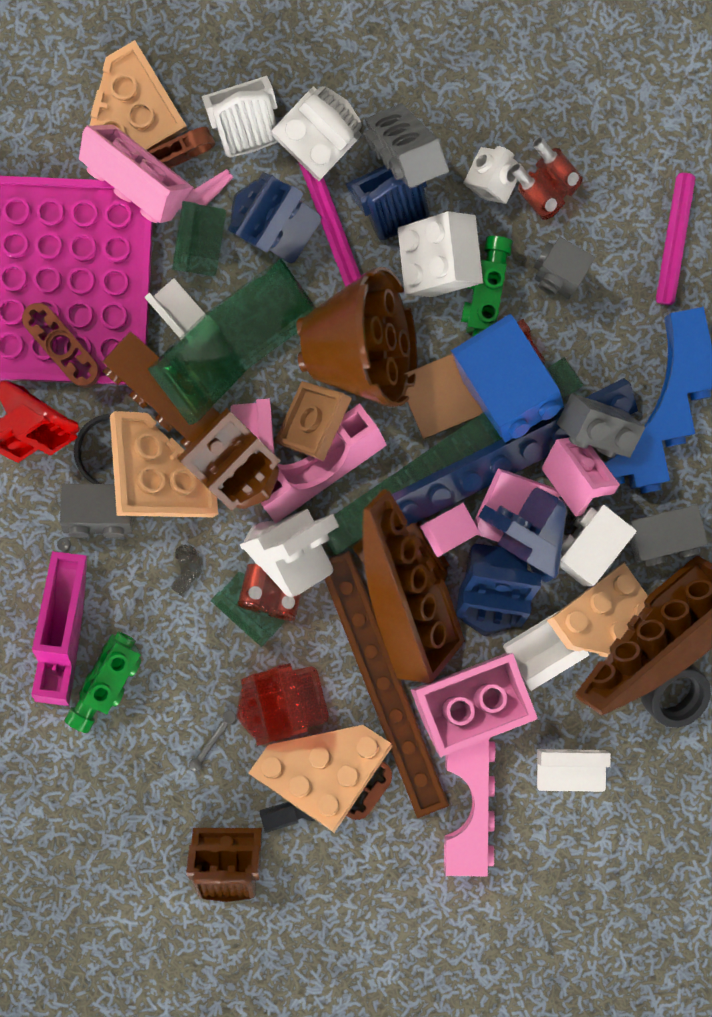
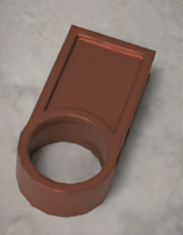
[148,127,215,169]

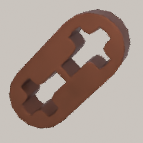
[346,761,392,820]

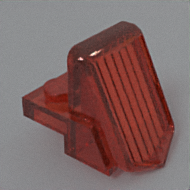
[236,663,329,746]

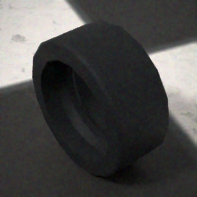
[641,664,711,728]

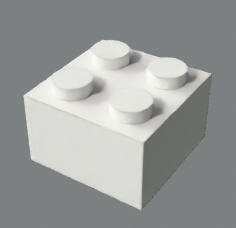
[398,211,483,297]
[560,505,637,586]

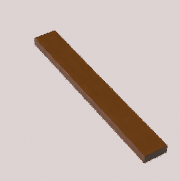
[325,550,449,819]

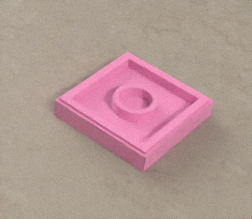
[474,468,560,542]

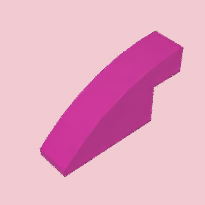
[31,551,87,706]

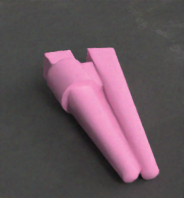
[180,169,233,221]

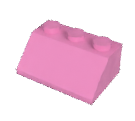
[79,125,194,223]
[411,653,538,757]

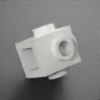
[463,146,524,204]

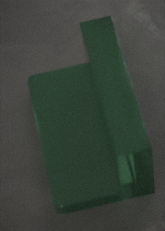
[172,201,227,276]
[210,572,289,647]

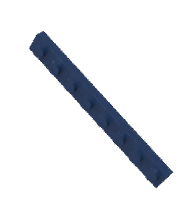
[392,378,638,527]

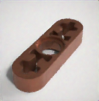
[22,303,100,388]

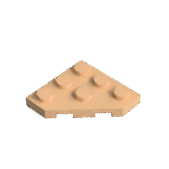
[89,40,188,151]
[110,411,219,518]
[547,563,648,657]
[249,725,393,833]

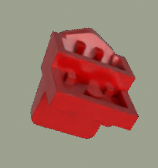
[0,381,80,463]

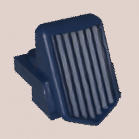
[346,165,430,240]
[227,172,321,263]
[478,487,567,582]
[456,544,541,636]

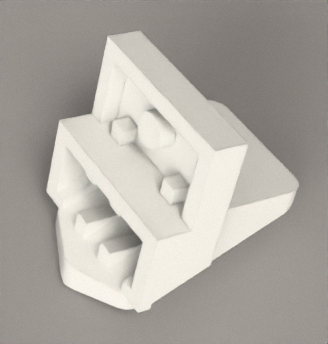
[202,76,278,157]
[270,86,362,181]
[240,509,339,597]

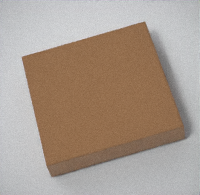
[405,354,484,440]
[275,381,352,461]

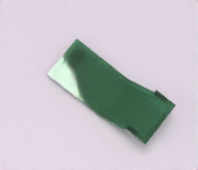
[148,258,316,425]

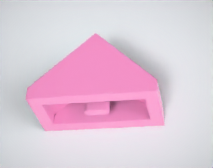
[420,503,480,557]

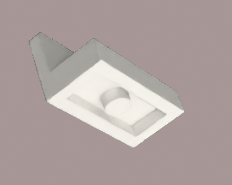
[145,278,220,352]
[503,611,589,691]
[537,749,611,792]

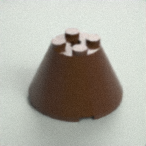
[297,267,418,407]

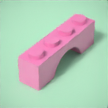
[261,403,387,524]
[444,738,495,877]

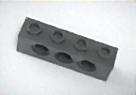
[364,103,449,188]

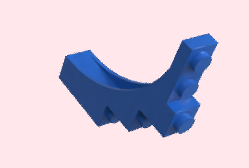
[604,307,712,494]

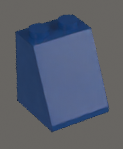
[451,314,564,443]

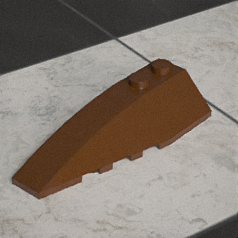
[363,489,465,684]
[575,555,712,716]

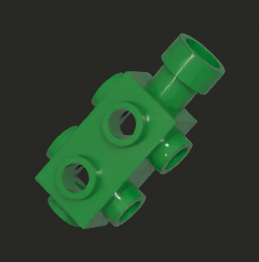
[461,236,513,337]
[64,631,141,733]

